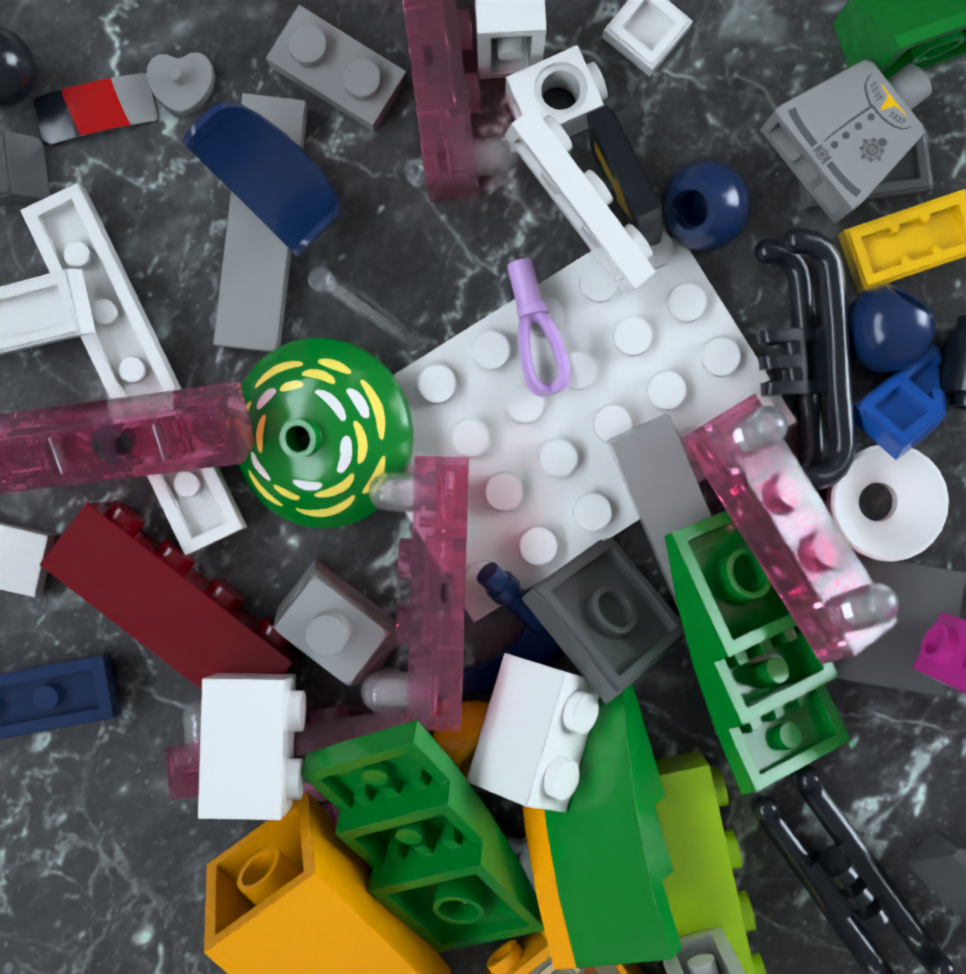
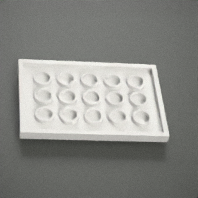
[393,220,796,622]

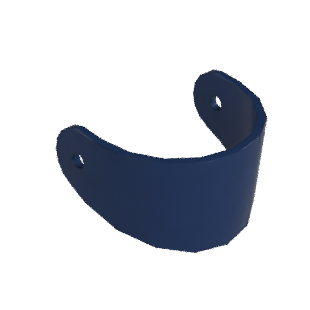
[182,101,342,257]

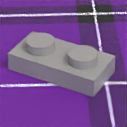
[266,5,408,132]

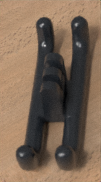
[754,228,856,492]
[750,765,955,974]

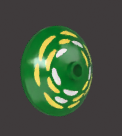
[231,338,413,529]

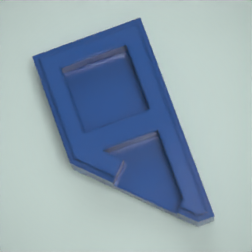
[854,344,947,460]

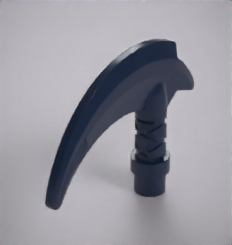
[422,562,565,695]

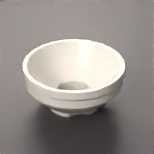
[826,445,949,562]

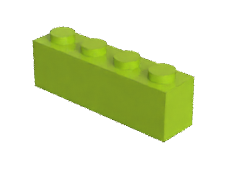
[654,750,766,974]

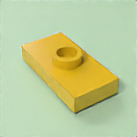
[838,189,966,294]

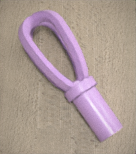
[507,258,570,397]

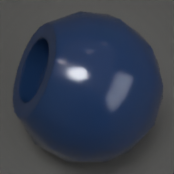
[661,160,751,251]
[847,283,936,373]

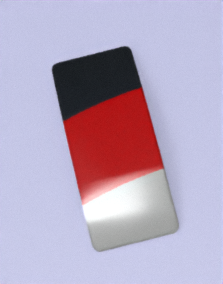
[34,73,158,146]

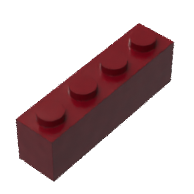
[39,500,303,691]

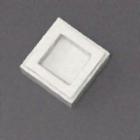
[602,0,693,77]

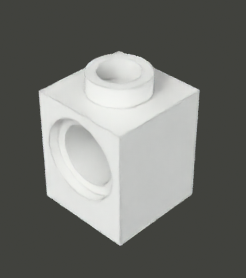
[505,45,608,137]

